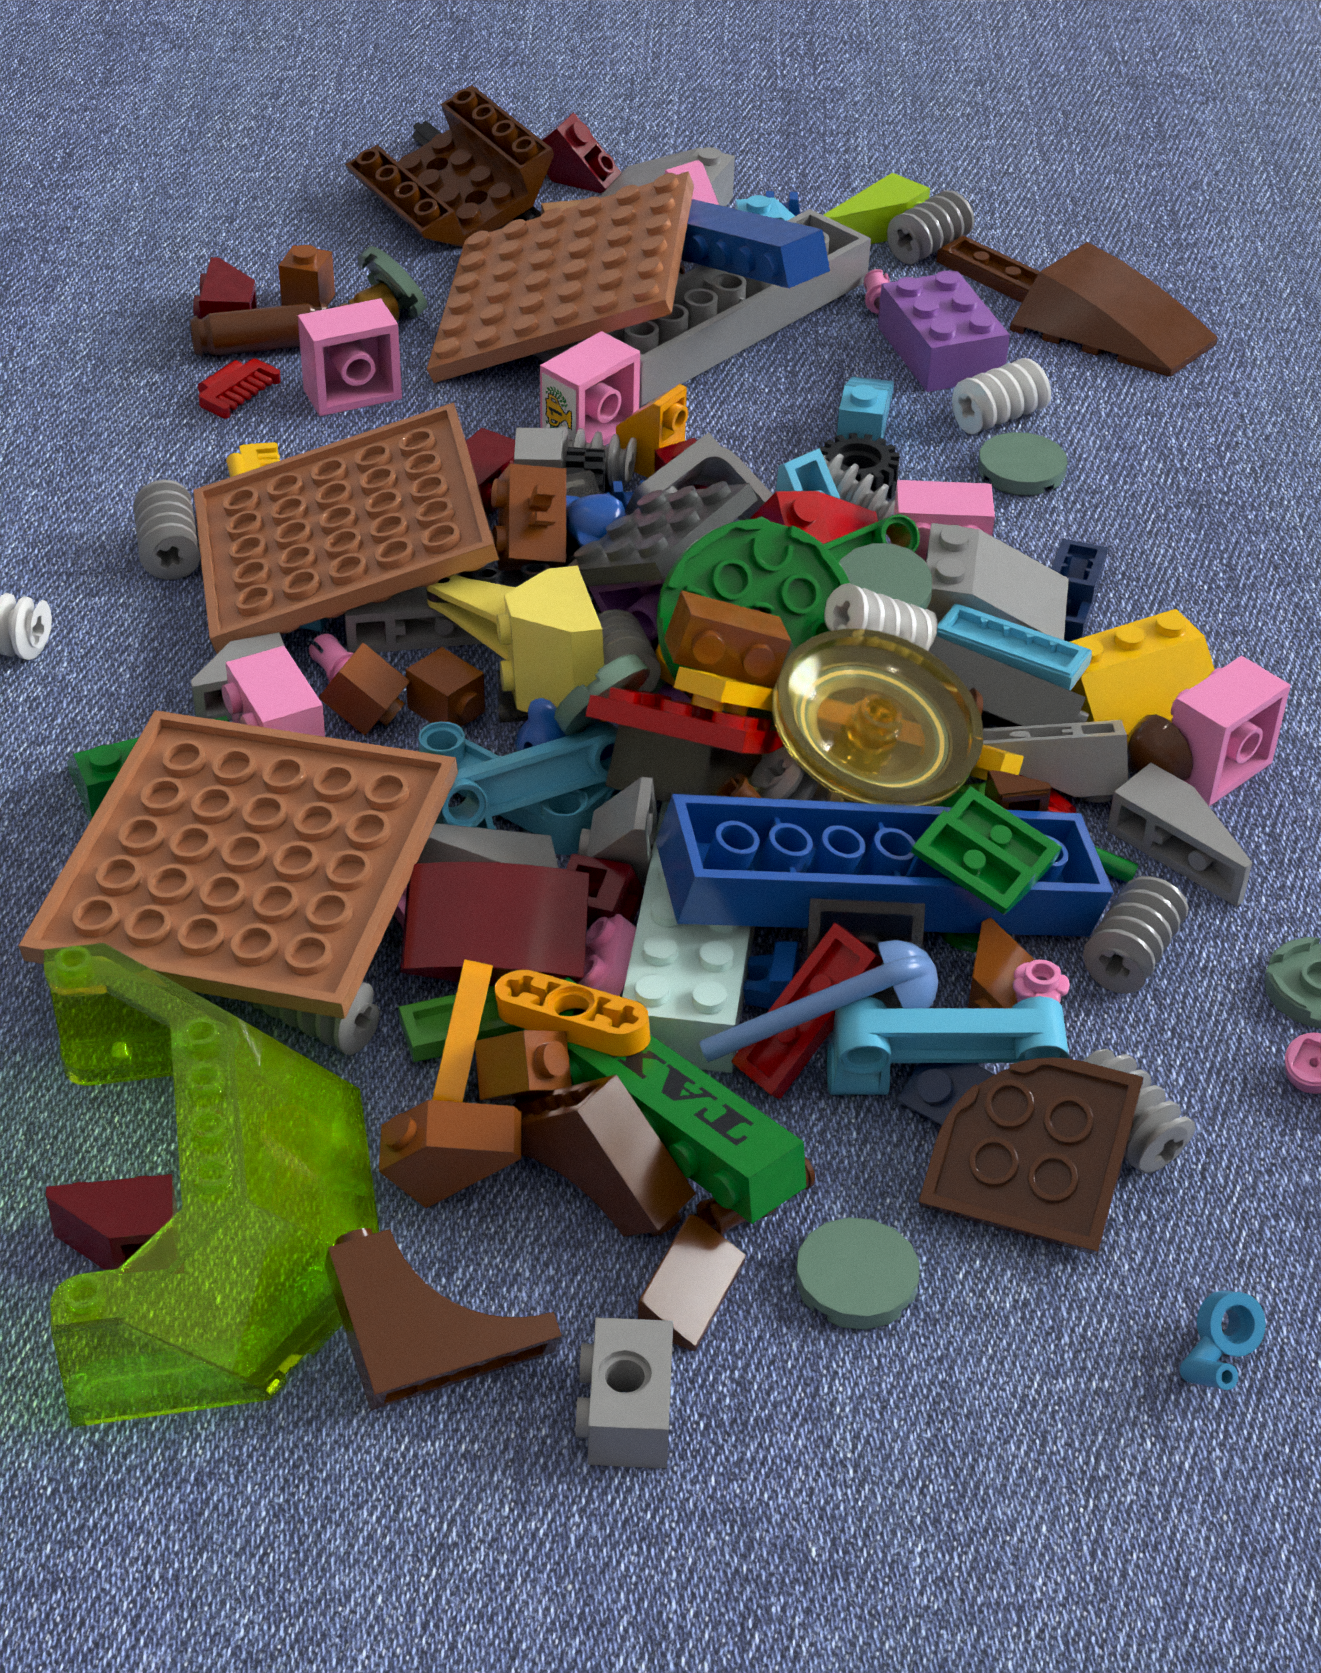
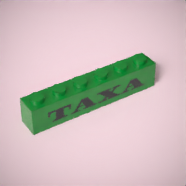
[517,977,806,1224]

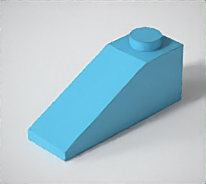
[837,376,894,441]

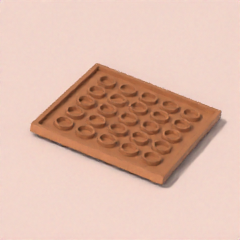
[427,171,694,383]
[193,402,499,654]
[18,710,458,1019]

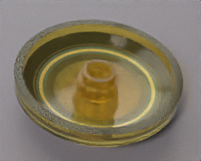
[772,629,983,806]

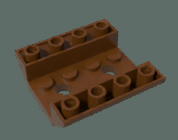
[345,85,554,247]

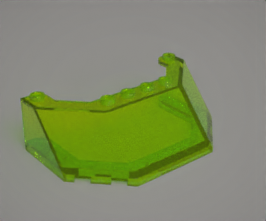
[44,943,379,1428]

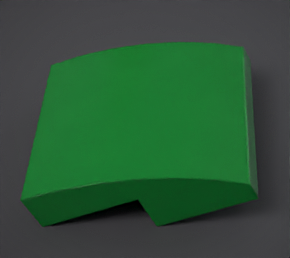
[911,786,1062,915]

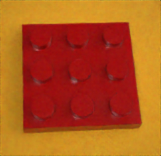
[586,687,783,754]

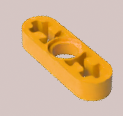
[432,959,493,1102]
[495,970,651,1057]

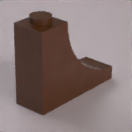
[512,1074,696,1237]
[325,1228,562,1411]

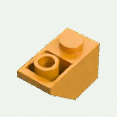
[616,384,688,478]

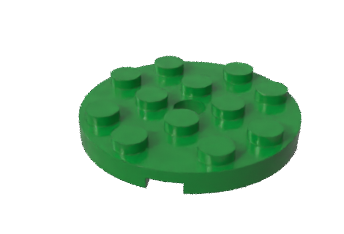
[657,519,850,726]

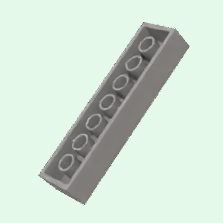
[581,209,871,406]

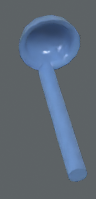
[699,940,939,1062]

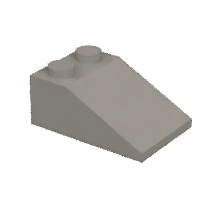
[599,147,735,207]
[925,523,1068,640]

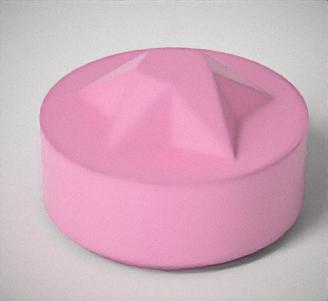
[1285,1033,1321,1094]

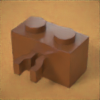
[491,464,566,571]
[664,590,792,697]

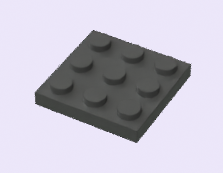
[567,481,758,587]

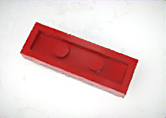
[731,923,883,1099]

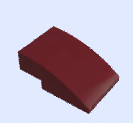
[400,862,589,987]

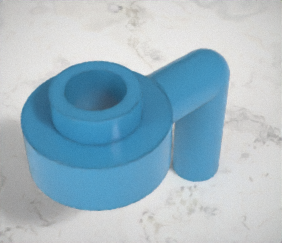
[1180,1290,1266,1390]

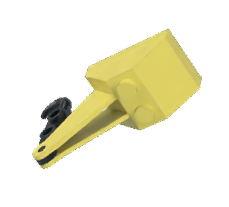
[426,555,607,722]

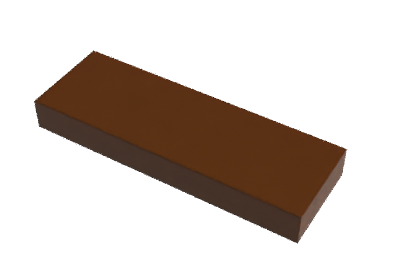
[936,235,1040,303]

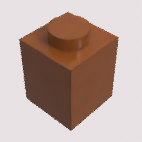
[278,245,335,306]
[318,643,410,736]
[405,647,485,727]
[475,1030,571,1100]

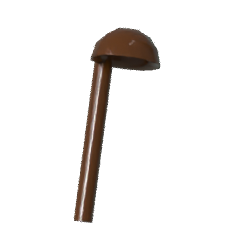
[1127,714,1193,781]

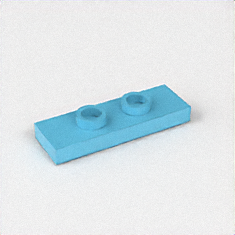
[936,603,1092,691]

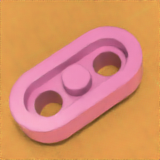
[578,914,637,996]

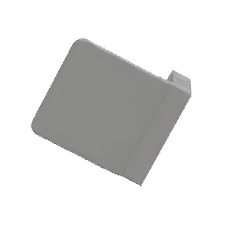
[625,432,773,520]

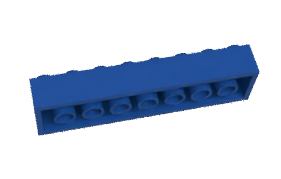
[655,794,1114,937]

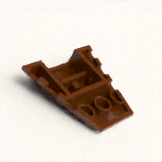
[1010,242,1218,377]

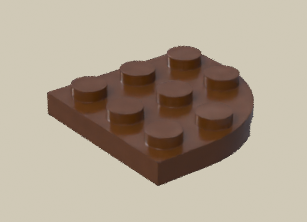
[918,1057,1143,1256]

